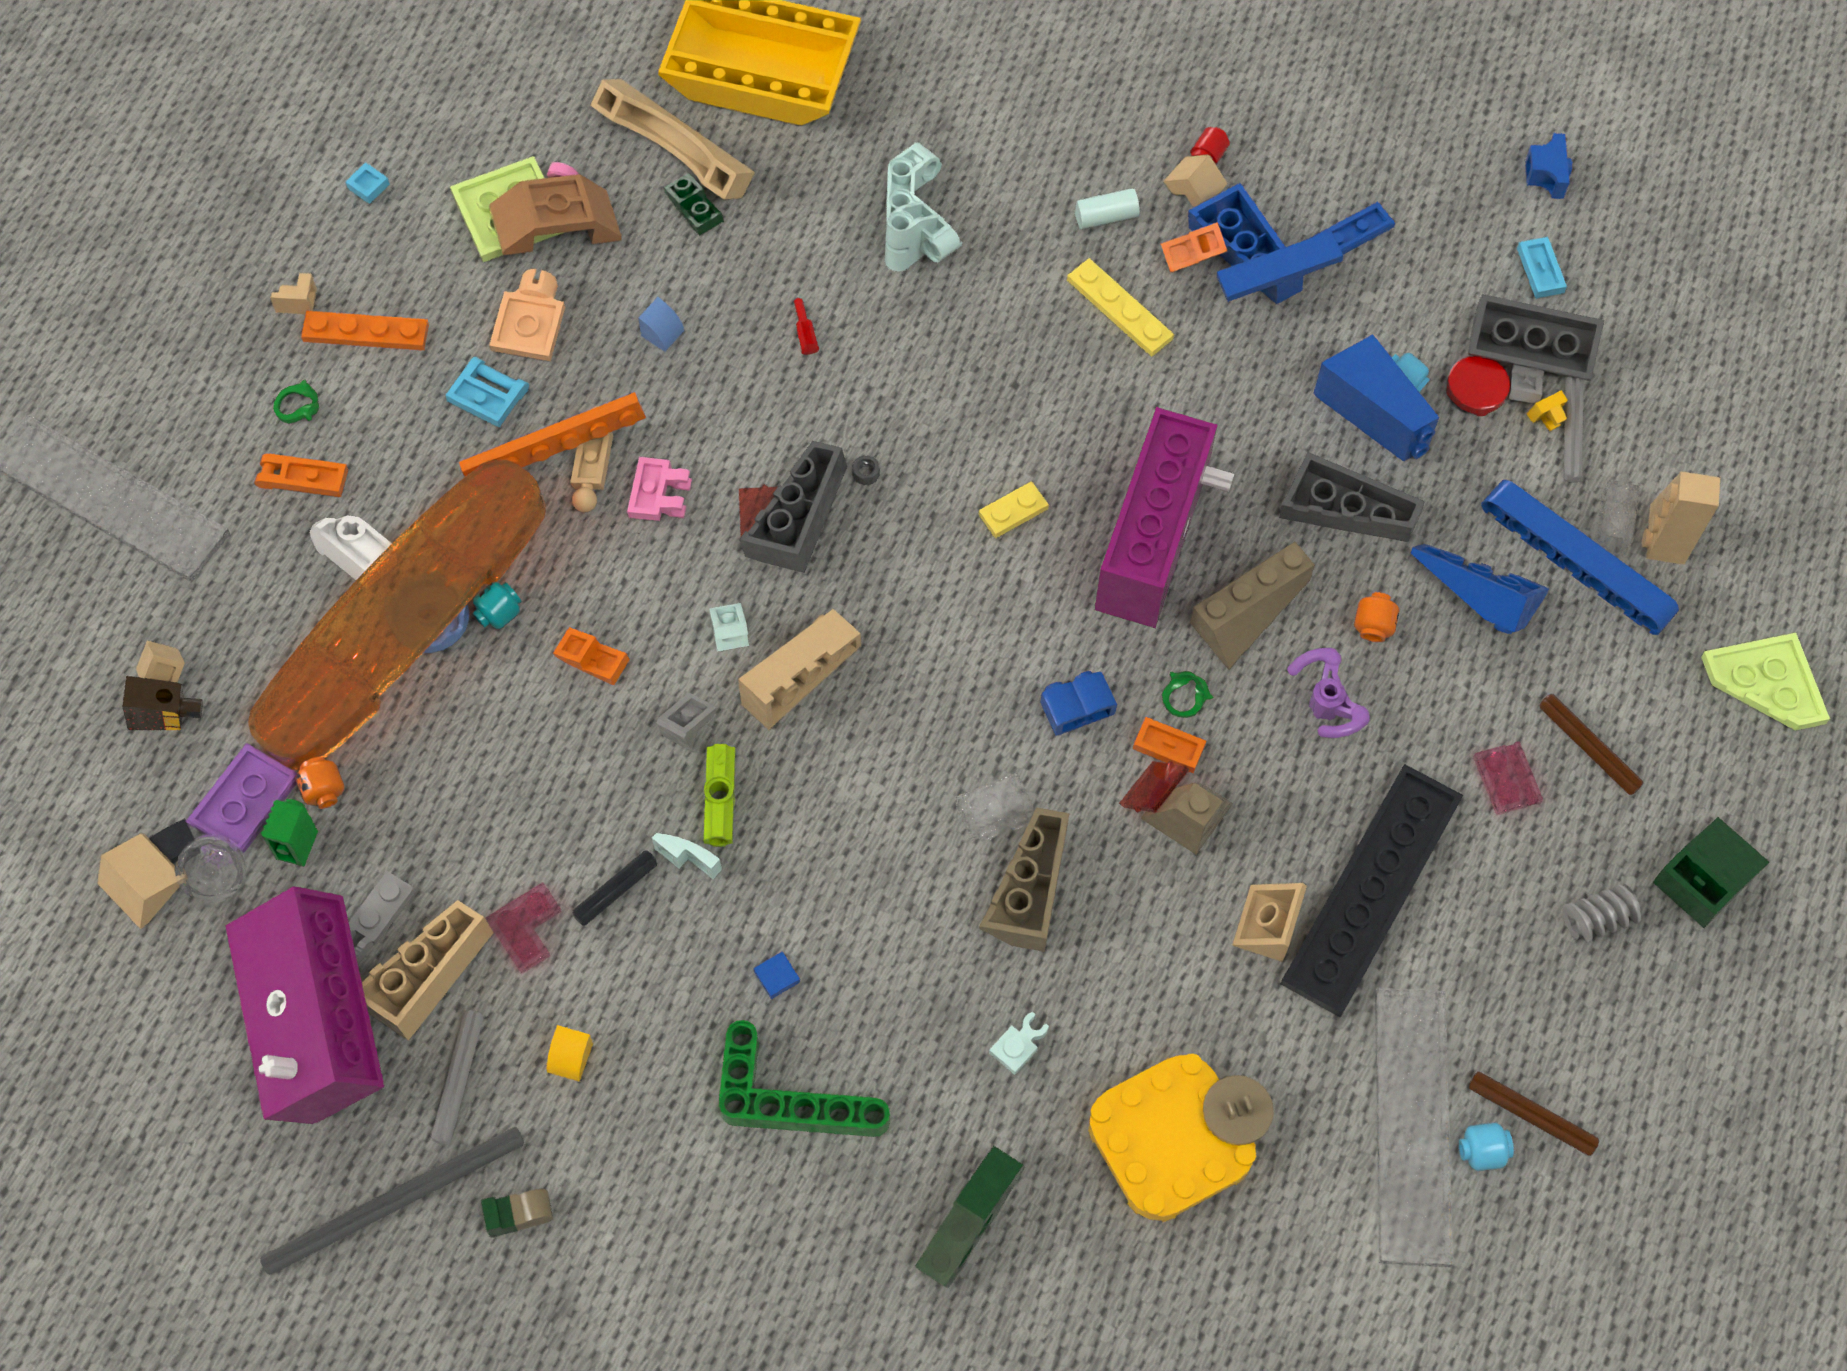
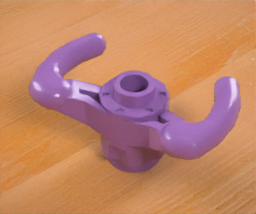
[1287,648,1370,738]

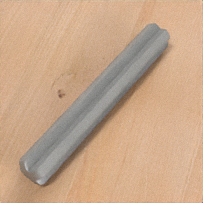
[1564,376,1584,482]
[431,1010,483,1145]

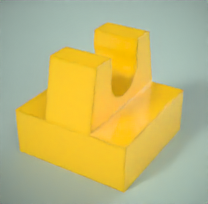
[1526,390,1568,431]

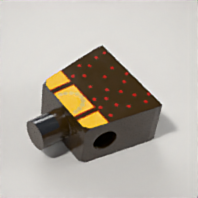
[122,676,203,730]

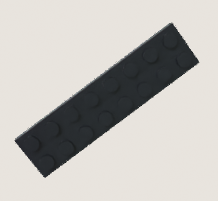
[1280,764,1463,1018]

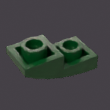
[664,173,724,236]

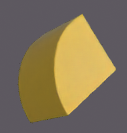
[547,1025,593,1082]

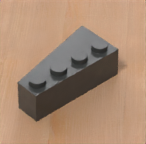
[739,440,847,573]

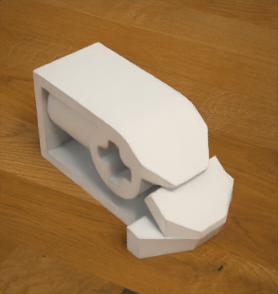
[310,516,397,590]

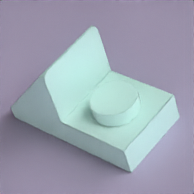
[709,603,749,652]

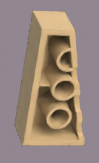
[1642,471,1720,565]

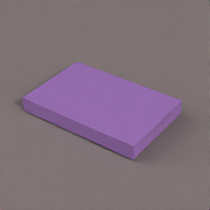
[186,743,297,856]

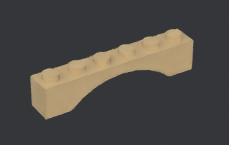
[590,79,755,200]

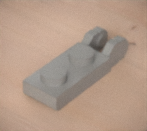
[349,871,416,963]

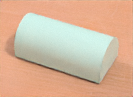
[1075,188,1140,230]

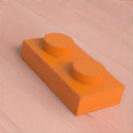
[1133,717,1207,774]

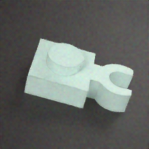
[989,1012,1049,1075]

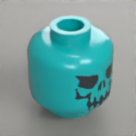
[472,582,522,629]

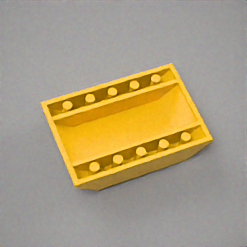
[658,0,861,126]

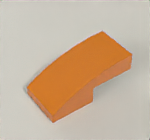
[1161,222,1227,273]
[553,627,630,685]

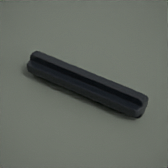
[572,850,657,926]

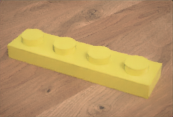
[1067,258,1174,357]

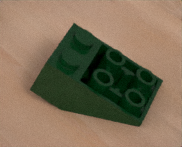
[1653,817,1769,928]

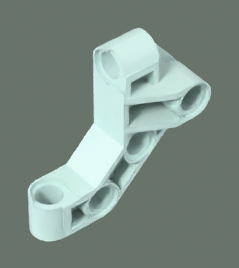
[885,143,962,271]

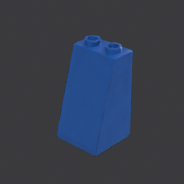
[1314,334,1439,462]

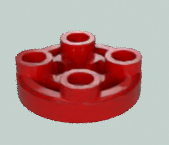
[1446,356,1510,417]

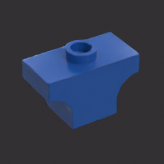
[1525,133,1572,199]

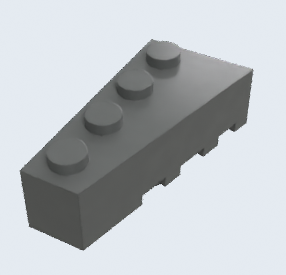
[1279,452,1425,542]

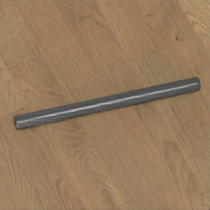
[260,1127,524,1275]

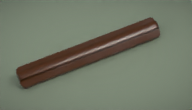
[1539,694,1643,795]
[1469,1072,1599,1156]

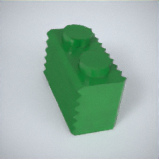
[260,799,318,867]

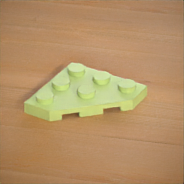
[1701,633,1830,731]

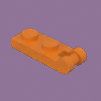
[254,453,348,497]

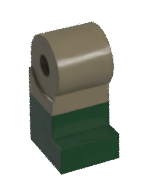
[481,1189,553,1238]

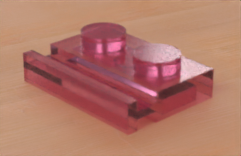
[1473,741,1543,816]

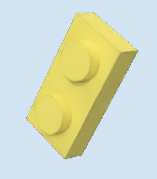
[979,481,1049,539]

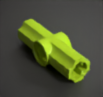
[704,744,736,847]

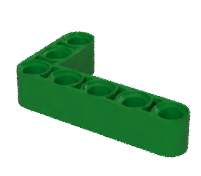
[719,1020,890,1137]

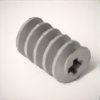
[1563,884,1641,942]

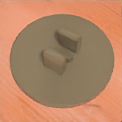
[1203,1075,1274,1145]

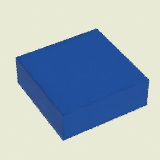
[753,951,800,999]

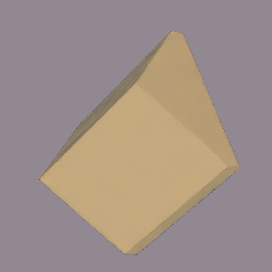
[97,833,187,929]
[1232,883,1307,962]

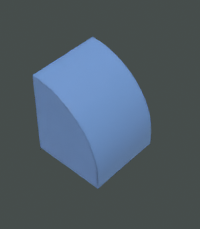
[638,297,684,351]

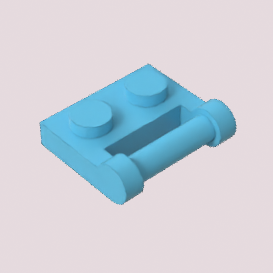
[445,357,529,428]

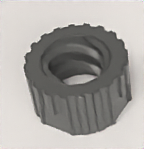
[852,455,880,486]

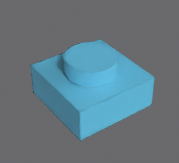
[346,162,390,204]

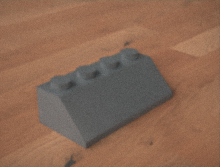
[1468,294,1605,381]

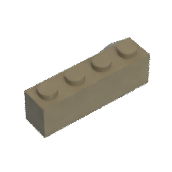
[1190,542,1315,670]
[979,807,1070,952]

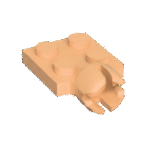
[489,269,565,361]

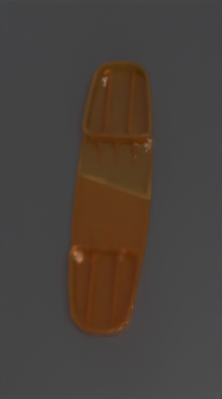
[248,459,546,770]

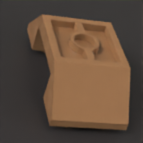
[489,174,622,255]

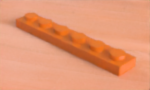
[459,392,646,487]

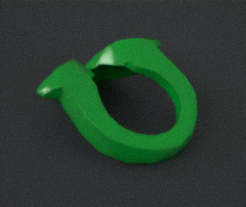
[273,380,319,424]
[1162,671,1214,718]

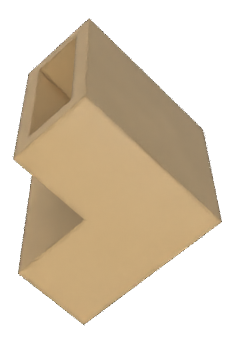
[1164,155,1228,207]

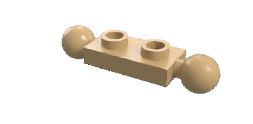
[570,406,613,513]

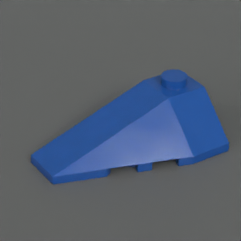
[1411,544,1549,634]

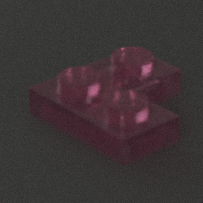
[485,882,562,974]

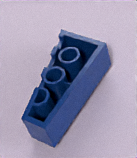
[1188,183,1303,304]

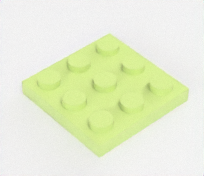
[450,156,564,262]

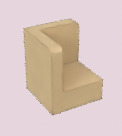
[271,273,317,314]
[136,641,185,682]

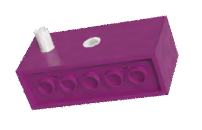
[1094,407,1234,628]
[225,886,385,1124]

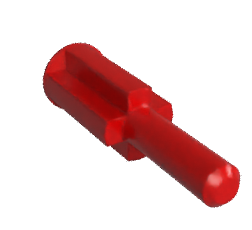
[794,298,819,355]

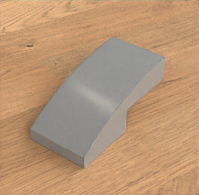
[1509,364,1544,404]

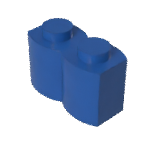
[1040,671,1117,736]

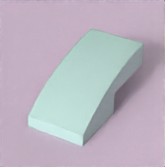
[652,833,722,879]

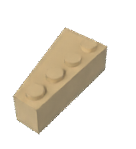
[738,609,861,730]
[362,900,494,1041]

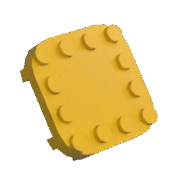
[1088,1053,1256,1222]

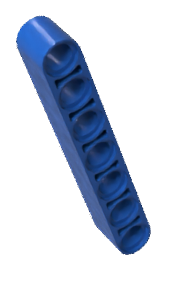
[1481,480,1679,635]

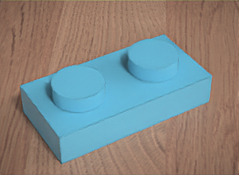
[1517,237,1567,299]

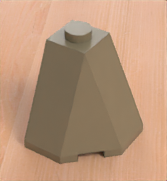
[1141,783,1233,855]

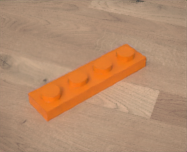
[301,311,429,350]

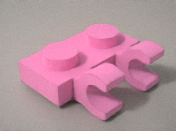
[627,457,692,521]

